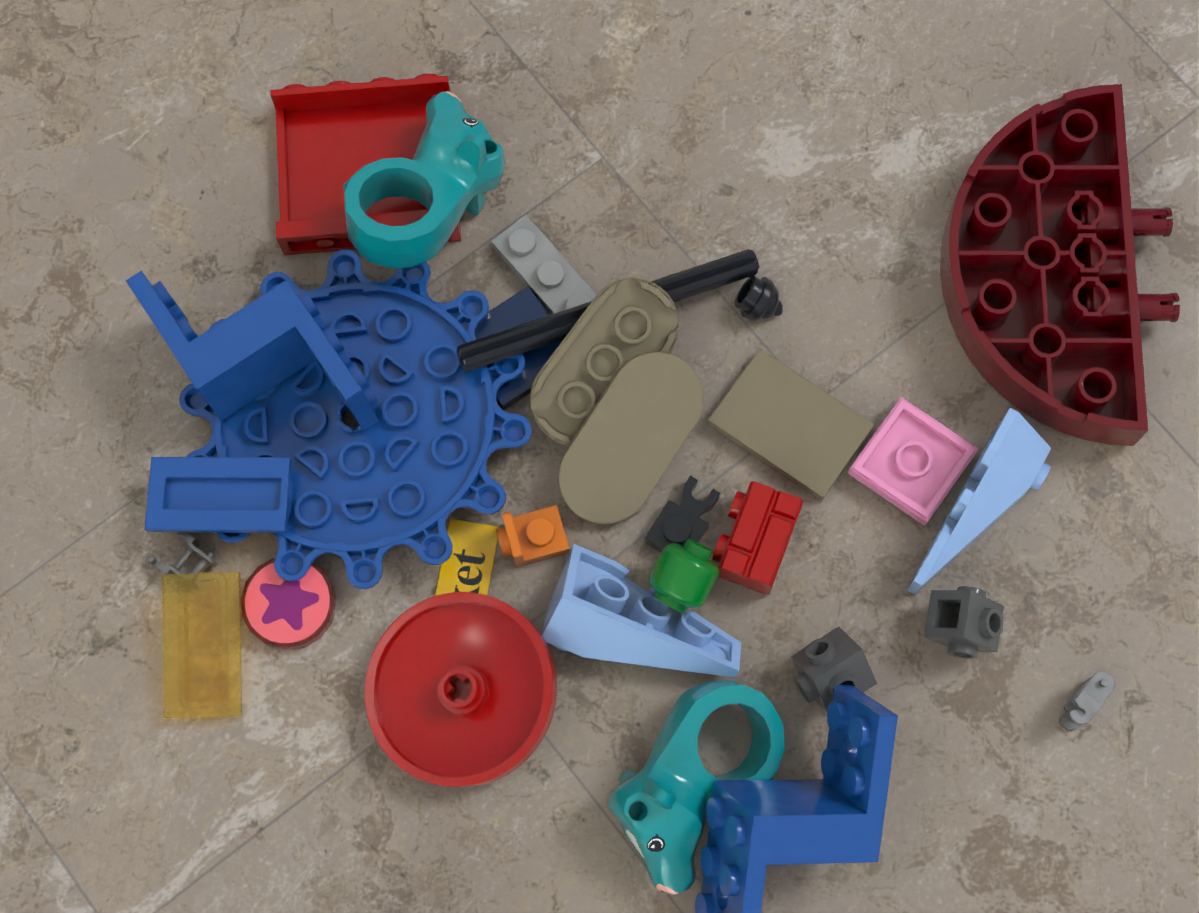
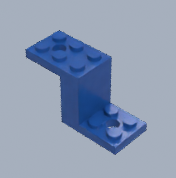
[126,270,379,431]
[695,685,898,913]

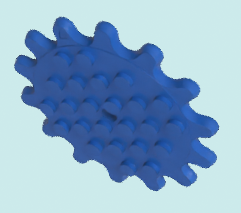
[179,250,532,590]

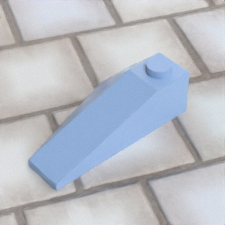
[907,408,1051,595]
[541,544,741,678]

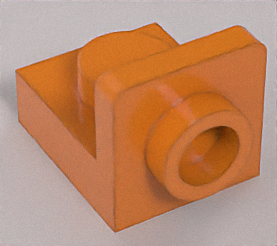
[496,505,570,568]

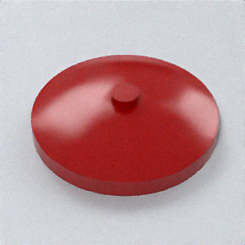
[364,592,557,788]

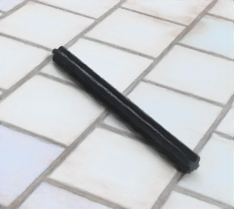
[456,249,759,371]

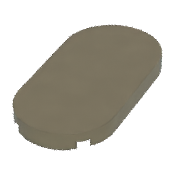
[530,278,679,445]
[558,352,704,524]

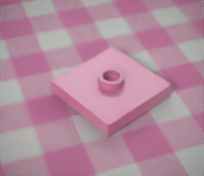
[848,397,979,526]

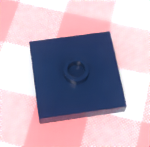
[475,287,562,410]

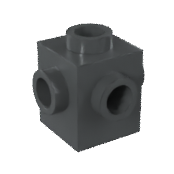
[924,586,1004,659]
[791,626,877,712]

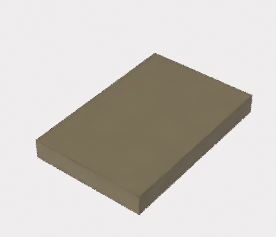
[707,349,874,502]

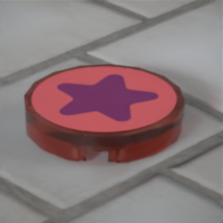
[240,558,336,650]

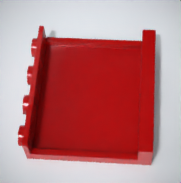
[270,73,461,255]

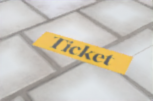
[435,519,500,596]

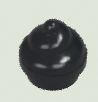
[735,275,783,321]

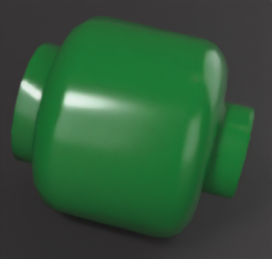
[648,538,720,613]

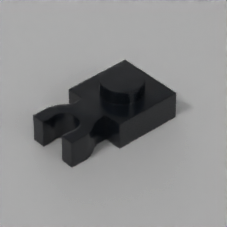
[645,475,721,552]

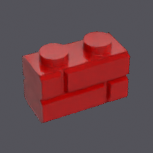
[711,481,804,595]

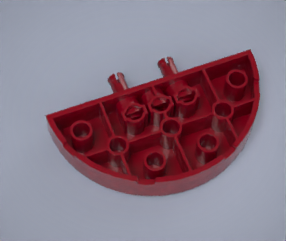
[940,84,1180,446]

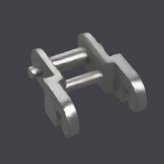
[146,532,218,590]
[1059,671,1115,731]

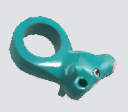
[343,91,505,268]
[607,680,785,895]

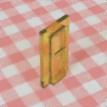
[162,571,242,720]

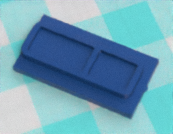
[144,457,293,533]

